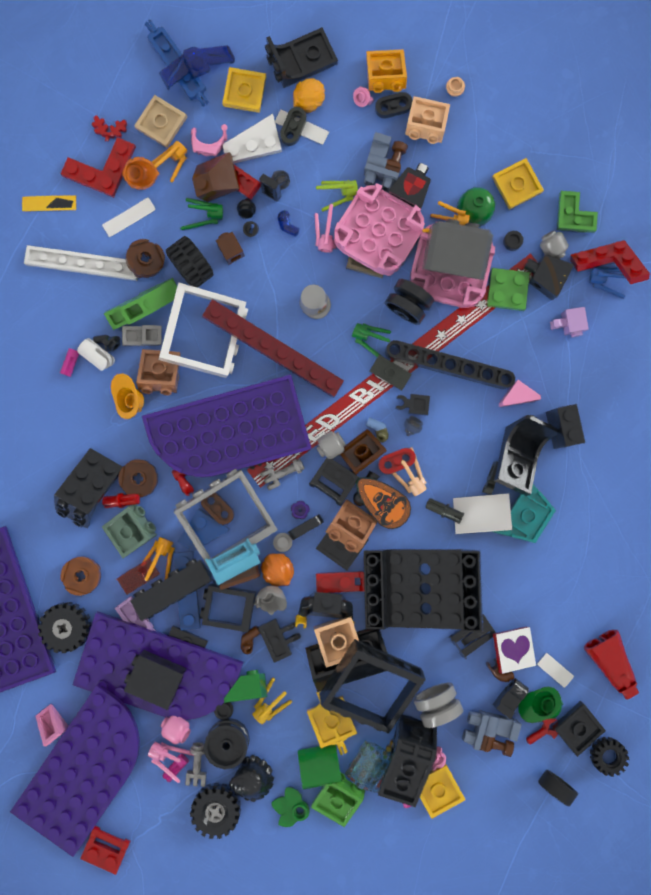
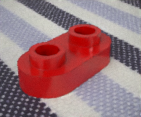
[379,448,416,475]

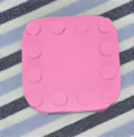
[334,183,425,276]
[410,223,495,308]

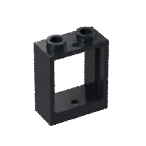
[200,584,256,632]

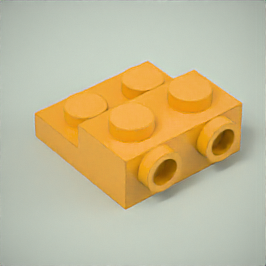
[366,49,407,93]

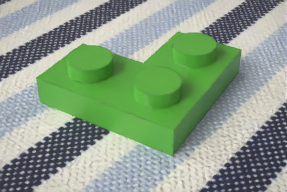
[557,191,598,233]

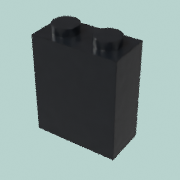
[546,404,586,449]
[124,650,187,710]

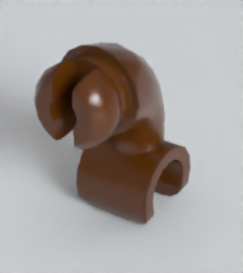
[486,659,515,682]

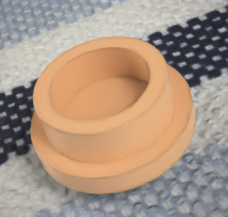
[446,77,465,97]

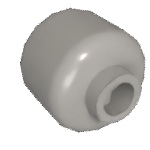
[540,230,569,259]
[316,431,346,459]

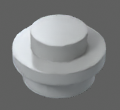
[273,533,292,552]

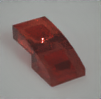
[117,558,160,595]

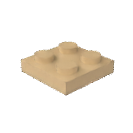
[134,95,187,148]

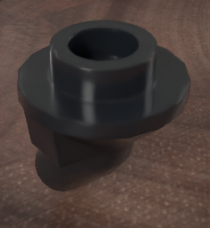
[93,335,120,352]

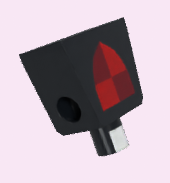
[389,163,431,209]

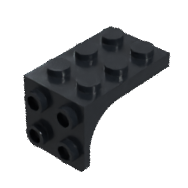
[264,27,338,88]
[494,415,559,496]
[54,448,122,528]

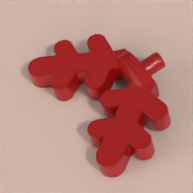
[92,115,127,142]

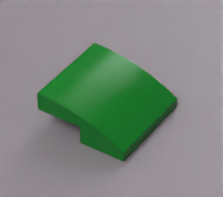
[298,745,342,790]

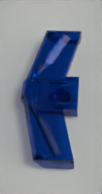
[159,45,235,90]

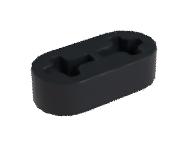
[288,514,324,540]

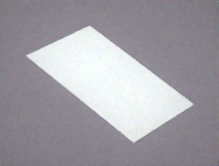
[453,493,512,534]

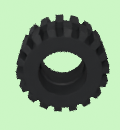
[166,236,214,288]

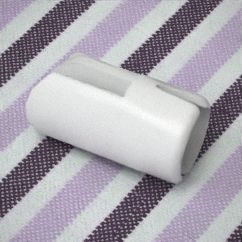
[77,338,115,371]

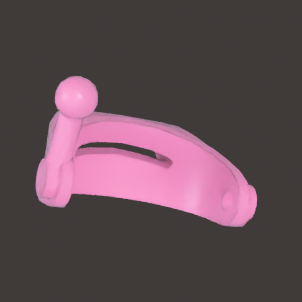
[191,124,228,156]

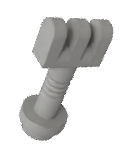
[260,459,305,490]
[185,742,207,787]

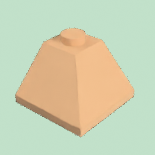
[314,617,359,668]

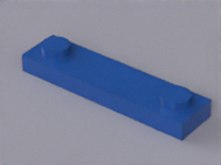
[173,551,201,631]

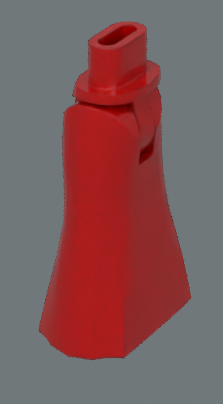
[584,630,639,700]

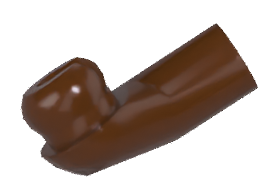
[241,626,261,655]

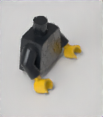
[295,592,355,629]

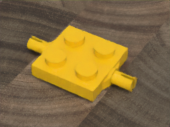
[307,691,357,755]

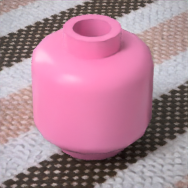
[161,716,191,744]

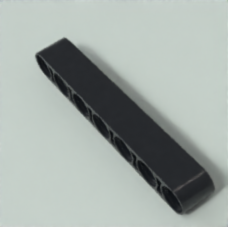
[385,340,515,389]

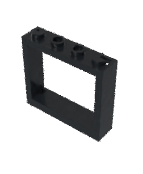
[319,639,426,734]

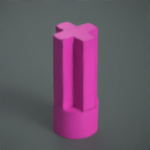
[60,348,79,377]
[162,754,189,783]

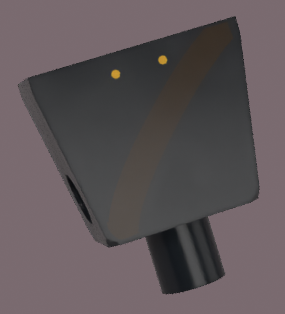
[524,255,574,300]

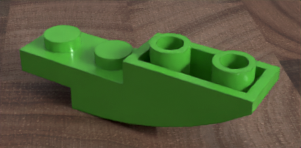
[104,278,177,330]

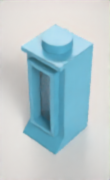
[205,538,260,585]

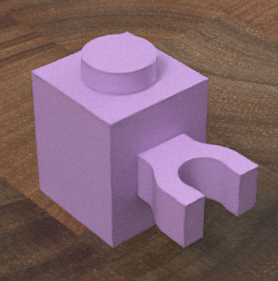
[550,307,589,338]

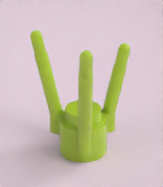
[316,180,358,212]

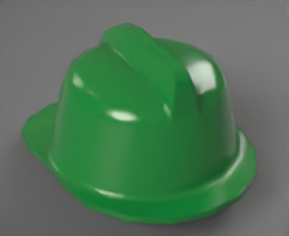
[518,686,563,723]

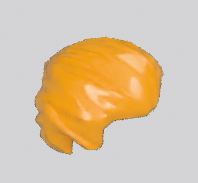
[293,78,325,113]

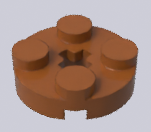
[60,556,101,596]

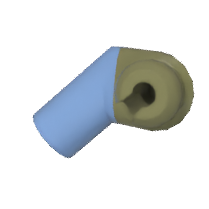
[366,417,389,443]

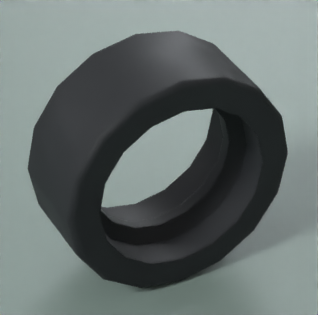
[538,769,578,807]

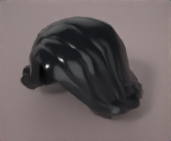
[229,755,274,802]

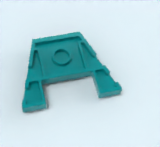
[491,484,556,543]

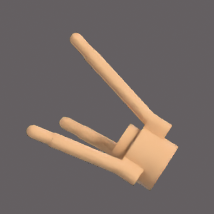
[392,447,427,496]

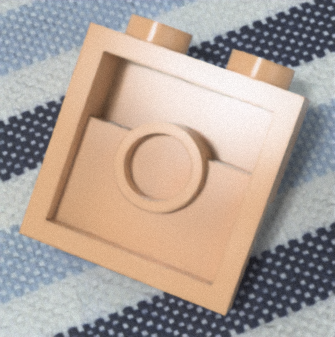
[405,96,450,144]

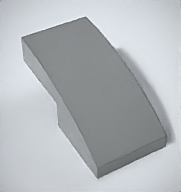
[122,325,162,346]

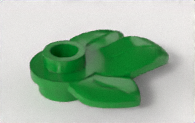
[271,787,310,827]

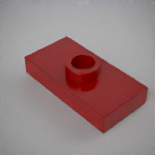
[234,165,261,200]

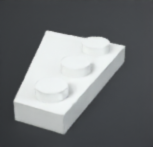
[222,114,282,164]

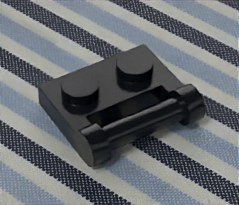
[309,458,360,506]

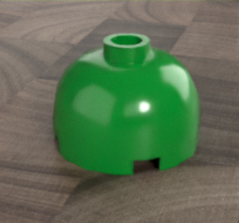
[457,187,495,227]

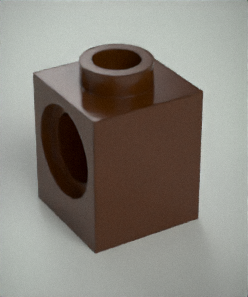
[216,232,245,265]

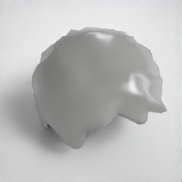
[253,585,287,615]

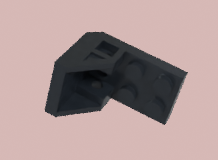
[378,714,437,807]

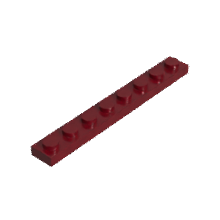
[202,299,344,397]

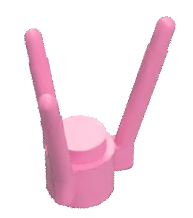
[315,204,336,253]
[148,742,194,783]

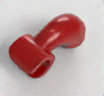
[172,470,194,496]

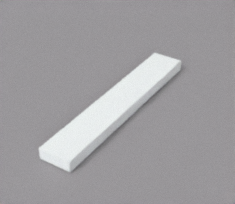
[24,245,138,281]

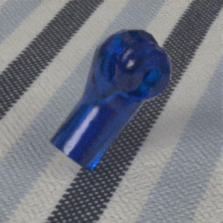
[277,210,300,237]

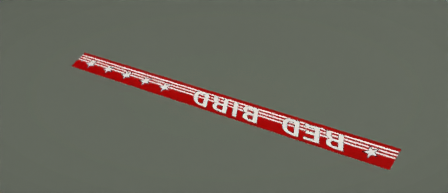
[247,253,537,488]

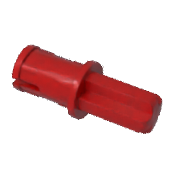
[102,493,140,508]

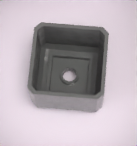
[422,219,493,280]

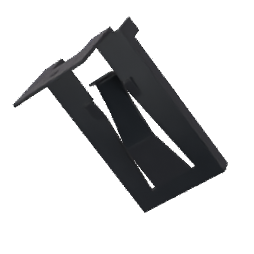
[449,614,496,660]

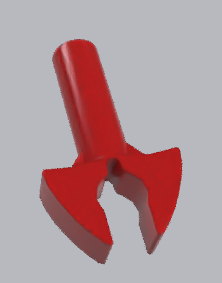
[526,718,558,745]

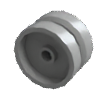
[413,682,464,728]

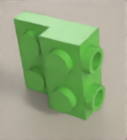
[311,772,365,827]

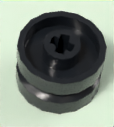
[384,279,435,325]
[204,718,250,769]

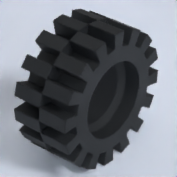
[590,737,629,777]

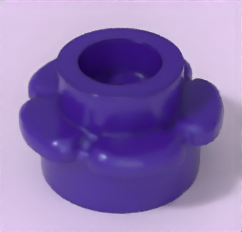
[291,501,310,520]

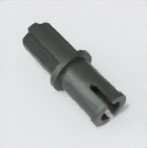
[426,498,465,524]

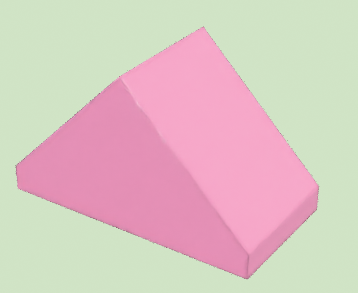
[499,380,541,407]
[36,704,69,747]

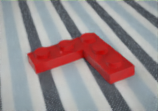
[60,137,136,198]
[570,240,650,285]

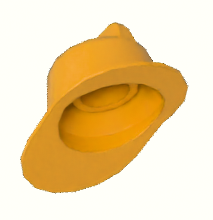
[111,373,144,419]

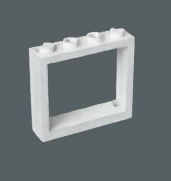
[159,283,248,378]

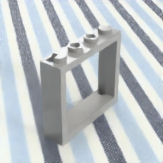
[174,469,278,568]

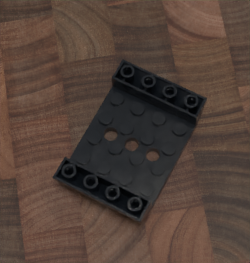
[364,549,483,633]

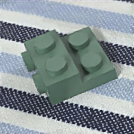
[102,505,157,558]

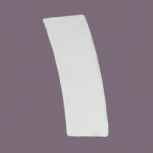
[537,653,574,688]

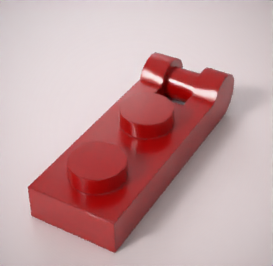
[316,571,365,593]

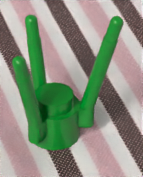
[180,198,223,230]
[352,323,391,357]

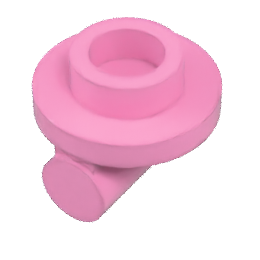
[353,86,374,107]

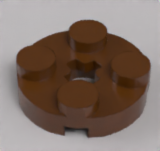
[125,239,165,278]
[118,459,158,498]

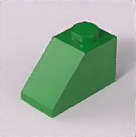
[224,670,267,703]

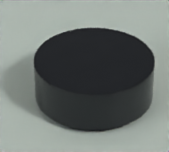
[503,231,523,251]

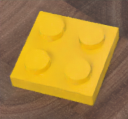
[222,67,266,113]
[492,158,544,210]
[420,763,466,819]

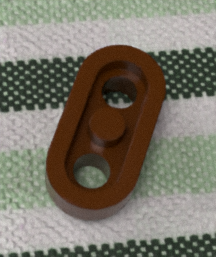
[201,492,234,525]

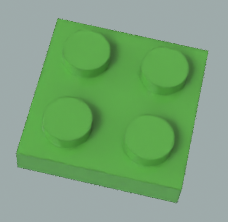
[487,268,530,311]

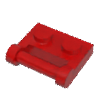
[80,825,131,875]

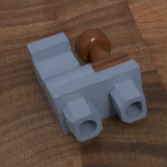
[364,132,408,192]
[462,710,522,757]

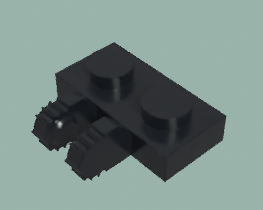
[258,618,301,663]

